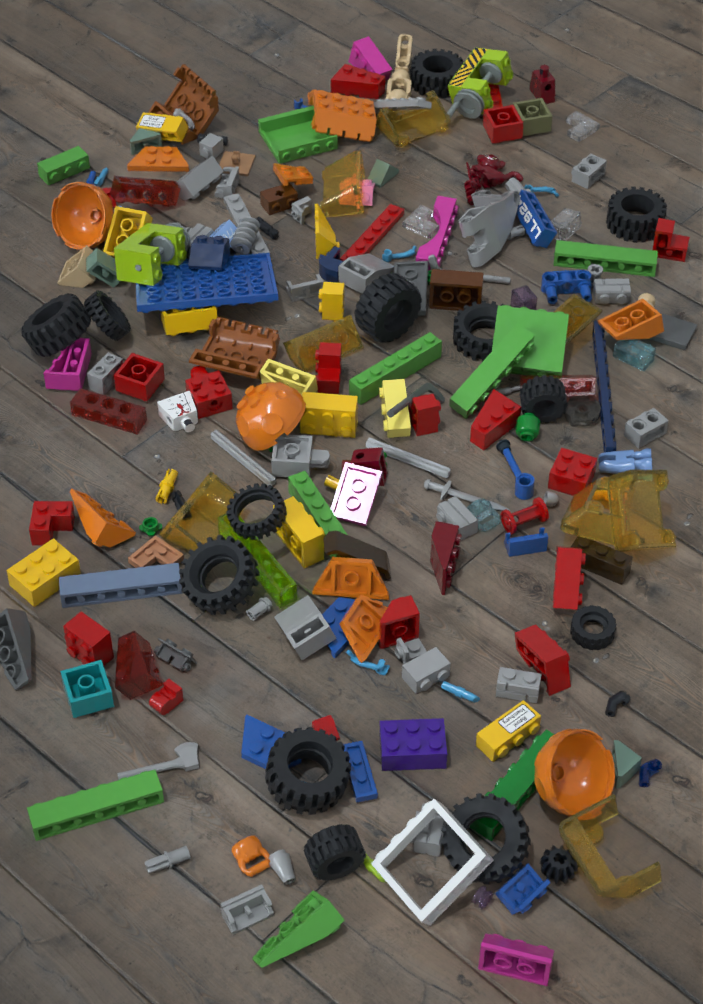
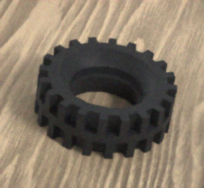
[453,301,505,362]
[179,535,260,615]
[441,793,531,885]

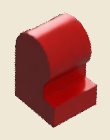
[149,679,184,715]

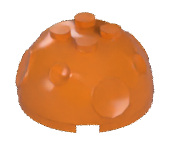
[51,182,114,250]
[236,382,306,451]
[534,729,615,818]

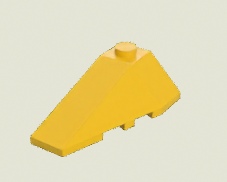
[315,204,339,259]

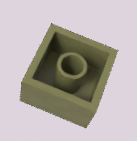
[513,98,552,136]

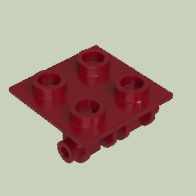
[464,162,482,205]

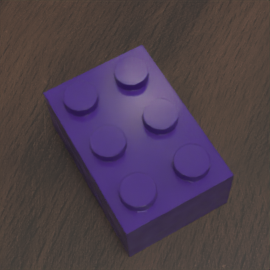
[379,718,447,771]

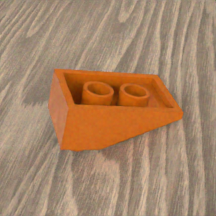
[598,299,664,340]

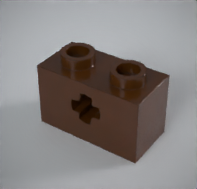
[260,182,298,215]

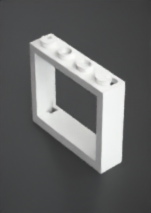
[371,799,494,926]

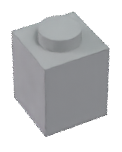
[199,133,224,159]

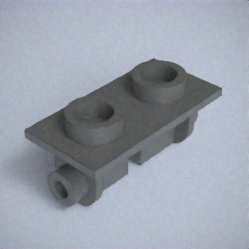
[154,638,197,672]

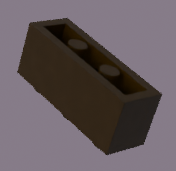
[571,534,633,585]

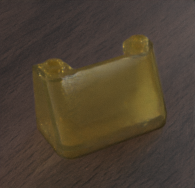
[376,90,451,147]
[320,150,365,217]
[607,470,676,552]
[159,472,245,551]

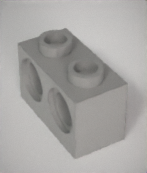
[571,154,607,189]
[87,352,123,396]
[624,408,669,449]

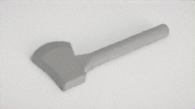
[117,742,199,780]

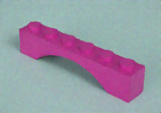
[416,196,459,270]

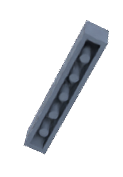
[59,563,182,608]

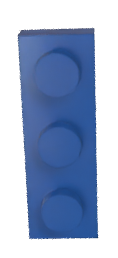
[343,741,378,803]

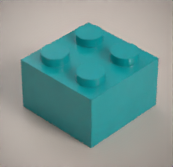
[60,660,114,718]

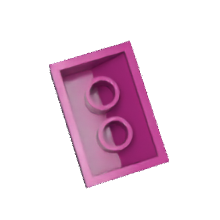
[478,933,555,986]

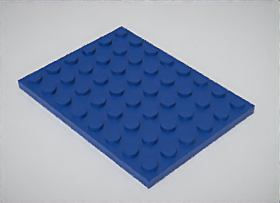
[136,253,278,313]

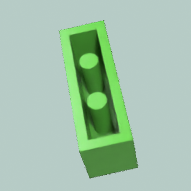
[37,146,90,186]

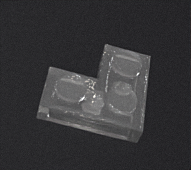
[566,111,600,142]
[402,205,439,239]

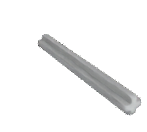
[210,430,276,486]
[366,438,451,478]

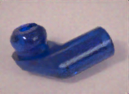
[639,759,662,787]

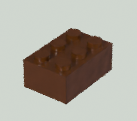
[429,269,484,311]

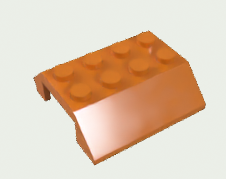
[307,89,377,142]

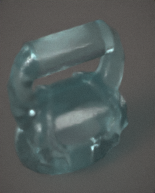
[467,498,501,531]

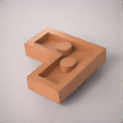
[128,535,184,568]

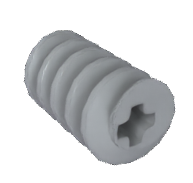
[230,216,260,255]

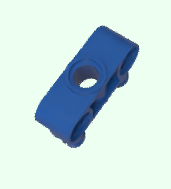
[541,270,592,304]

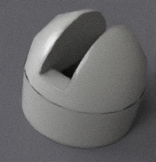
[544,491,559,507]

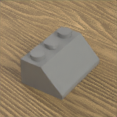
[166,155,224,201]

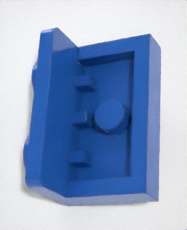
[495,863,551,915]

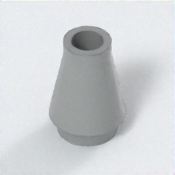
[269,849,296,885]

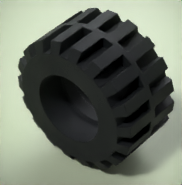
[520,375,568,423]
[304,824,366,881]

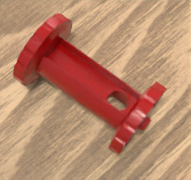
[500,497,549,535]

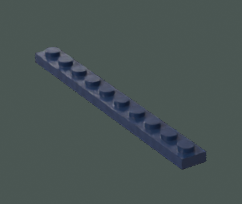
[592,320,617,452]

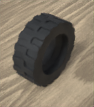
[570,605,617,650]

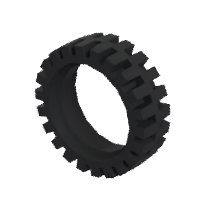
[84,290,131,341]
[226,483,287,540]

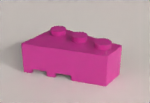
[348,36,392,81]
[43,338,92,391]

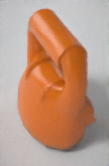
[231,835,270,877]

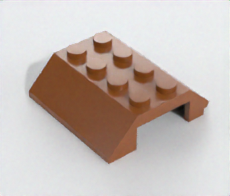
[148,64,219,144]
[189,317,280,380]

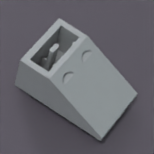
[338,254,394,293]
[274,595,336,660]

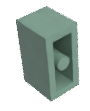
[86,248,120,287]

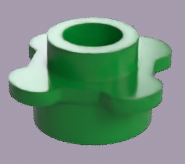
[139,517,162,537]

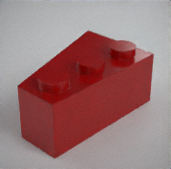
[331,64,385,99]
[470,389,521,451]
[514,624,571,696]

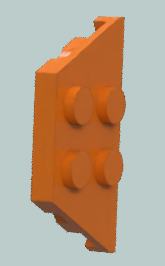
[127,146,189,172]
[273,163,313,186]
[312,557,389,600]
[339,595,388,663]

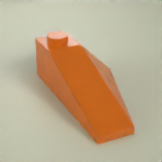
[70,488,136,548]

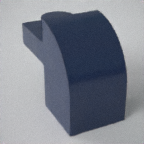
[319,246,344,283]

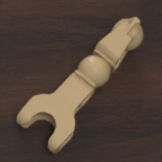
[385,34,412,99]

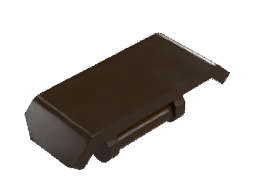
[324,530,391,580]

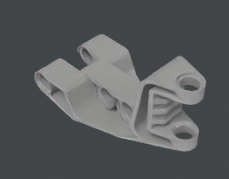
[458,190,520,267]

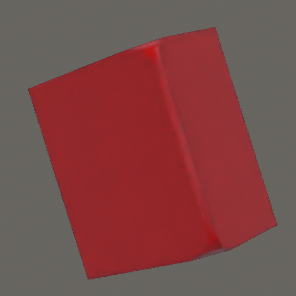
[312,715,340,741]

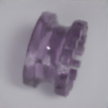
[472,886,494,910]

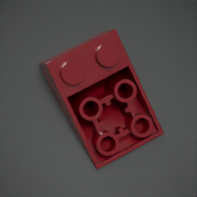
[430,521,462,595]

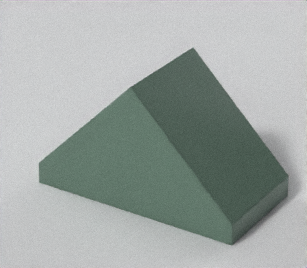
[130,128,162,155]
[368,159,399,188]
[612,740,642,788]

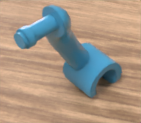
[524,185,559,197]
[382,245,417,263]
[346,650,390,675]

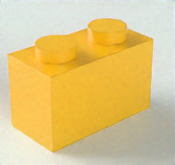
[319,282,344,321]

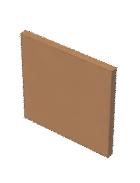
[219,151,256,176]

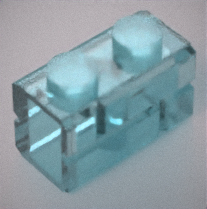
[613,339,656,371]

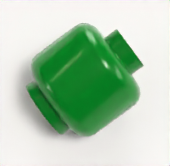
[515,413,540,441]

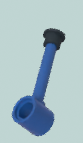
[496,439,535,500]

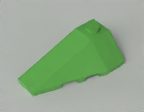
[252,890,345,968]

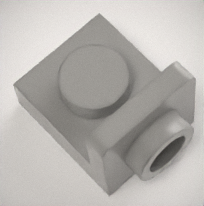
[291,196,312,224]
[395,638,427,664]

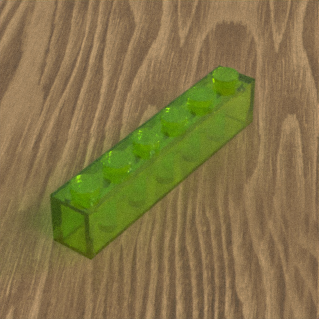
[217,513,297,608]

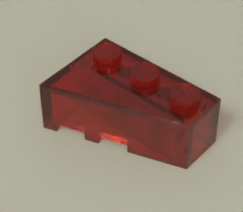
[115,630,163,700]

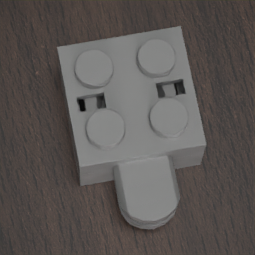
[271,434,330,477]

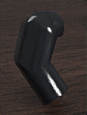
[605,691,631,717]

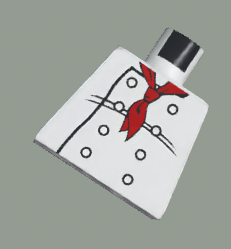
[157,391,198,432]

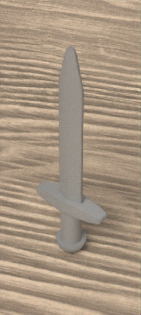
[424,479,510,511]

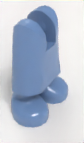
[598,448,652,479]

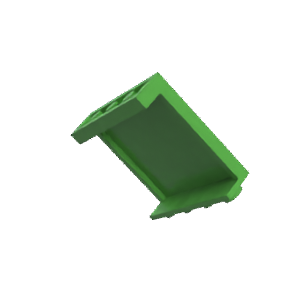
[258,106,338,164]
[492,305,569,380]

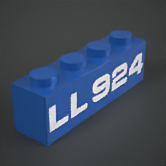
[516,190,557,248]

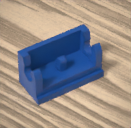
[504,527,548,557]

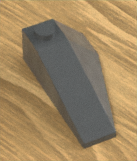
[0,608,32,690]

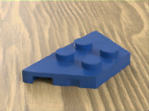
[322,597,356,658]
[241,715,302,769]

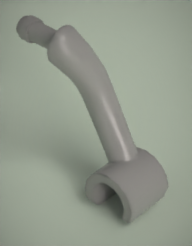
[173,109,195,129]

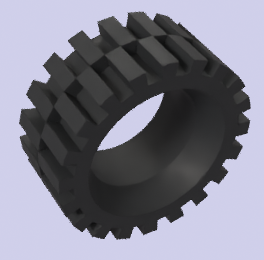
[411,49,464,99]
[606,187,667,243]

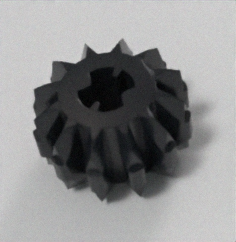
[540,844,579,884]

